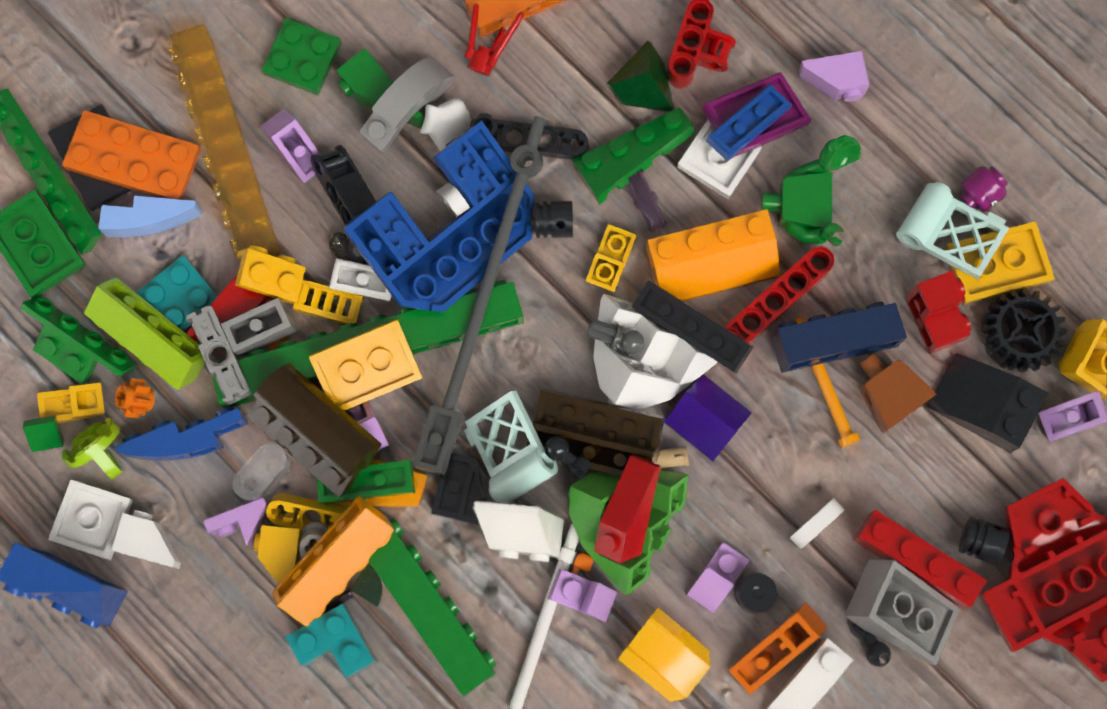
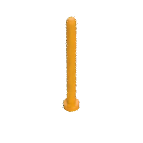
[794,317,861,448]

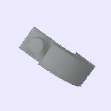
[359,57,455,152]

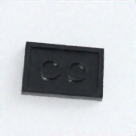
[48,104,131,212]

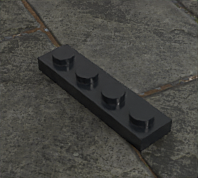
[632,280,754,374]

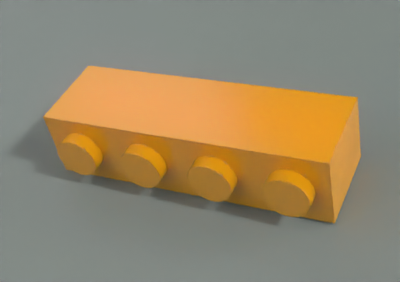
[272,496,394,627]

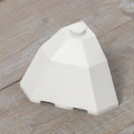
[593,294,717,410]

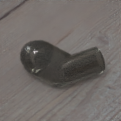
[329,232,369,265]

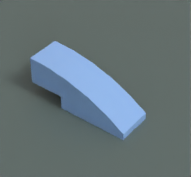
[98,196,202,237]

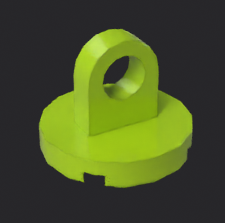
[61,418,123,480]

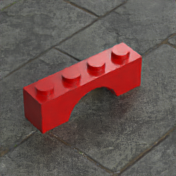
[853,510,987,610]

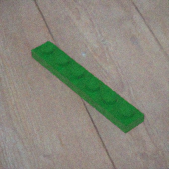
[0,89,103,254]

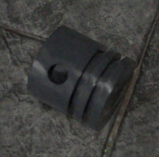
[535,201,573,238]
[959,516,1010,565]
[735,573,778,614]

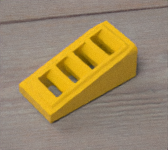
[293,280,364,324]

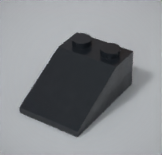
[927,353,1049,453]

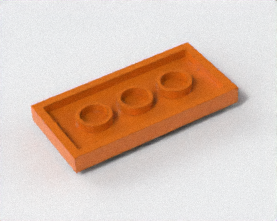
[62,110,201,200]

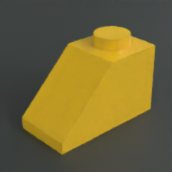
[254,525,302,584]

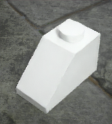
[111,510,181,569]

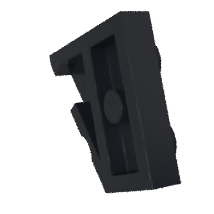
[431,453,487,526]

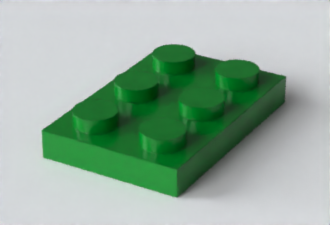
[0,189,86,298]

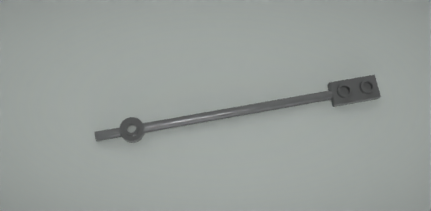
[412,116,546,476]

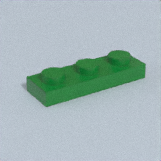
[317,460,415,504]

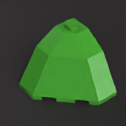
[568,470,688,596]

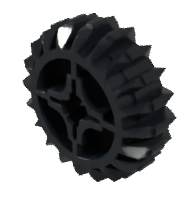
[980,288,1068,373]

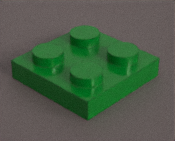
[261,18,342,96]

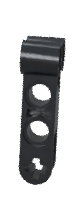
[311,145,376,263]

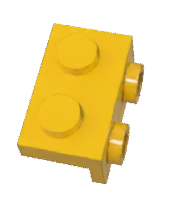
[235,246,306,304]

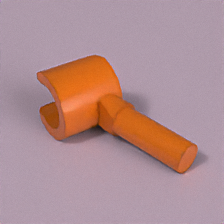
[571,552,593,575]

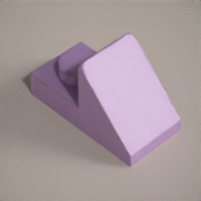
[1038,391,1107,442]
[203,497,270,547]
[687,542,750,613]
[547,569,617,622]

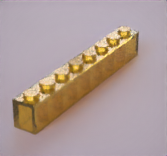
[168,24,281,257]

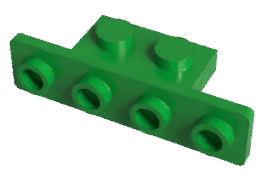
[20,297,137,384]

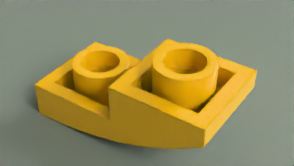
[586,224,637,292]

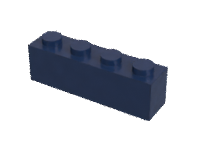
[771,302,907,373]

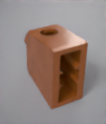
[859,353,936,433]

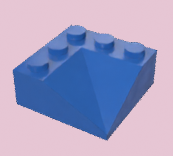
[0,542,128,629]

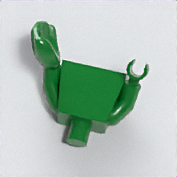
[761,135,861,246]

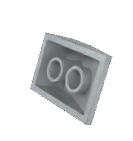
[844,559,960,665]

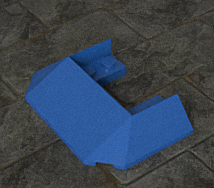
[342,120,535,312]

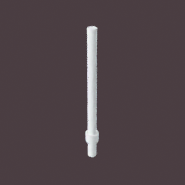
[508,524,579,709]

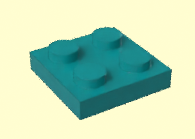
[136,255,218,333]

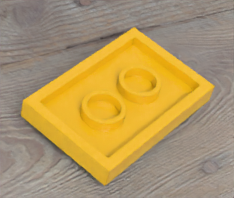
[945,221,1055,305]
[309,318,422,411]

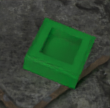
[22,415,64,452]

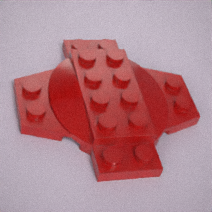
[980,478,1107,682]

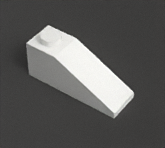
[766,638,853,709]

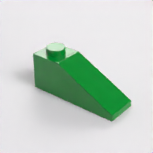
[336,48,424,128]

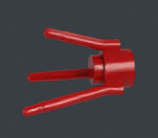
[464,4,524,76]

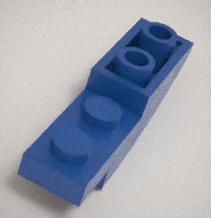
[115,407,248,461]

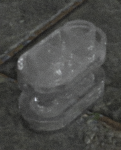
[233,443,292,503]

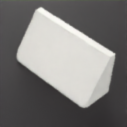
[329,258,392,301]

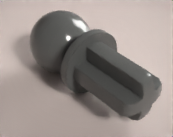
[587,319,644,355]

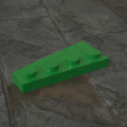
[572,107,695,205]

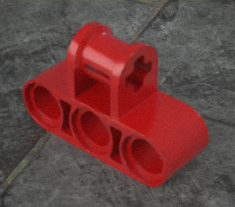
[667,0,736,88]

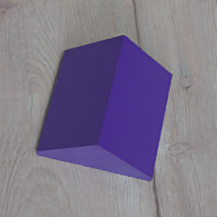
[664,374,752,462]

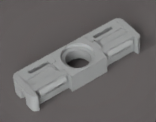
[186,306,251,405]

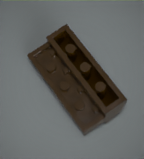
[247,363,382,498]
[527,388,665,476]

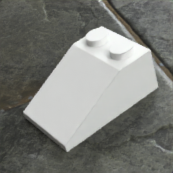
[474,501,564,563]

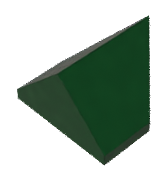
[607,41,674,112]

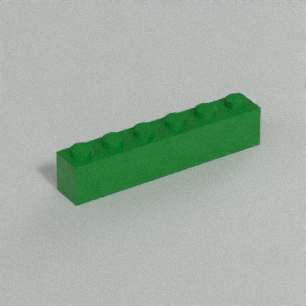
[369,518,497,697]

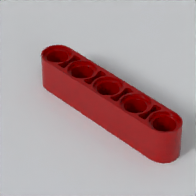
[723,246,835,344]

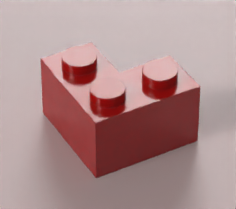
[905,270,971,354]

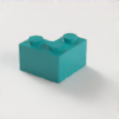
[285,604,378,678]

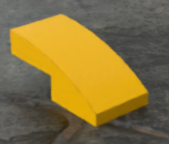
[37,383,105,423]

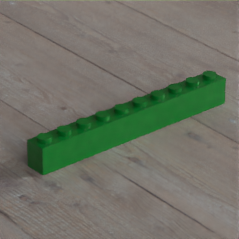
[212,280,524,408]

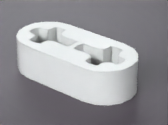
[436,183,470,217]
[790,498,844,549]

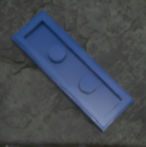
[706,84,792,162]

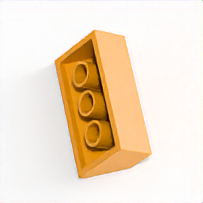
[645,209,781,302]

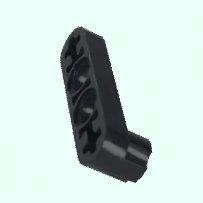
[470,113,588,160]

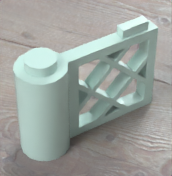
[896,182,1009,280]
[464,391,558,504]

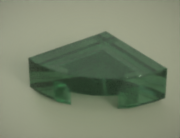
[350,564,383,607]

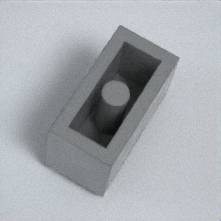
[221,298,298,357]

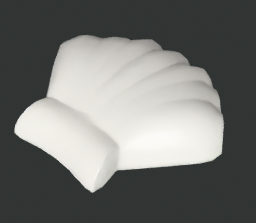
[420,98,471,151]

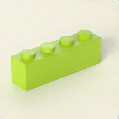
[84,277,205,391]

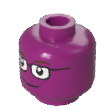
[960,166,1008,212]

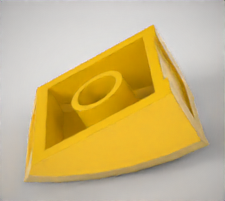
[1058,319,1107,400]
[617,608,710,702]

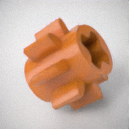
[115,378,155,418]

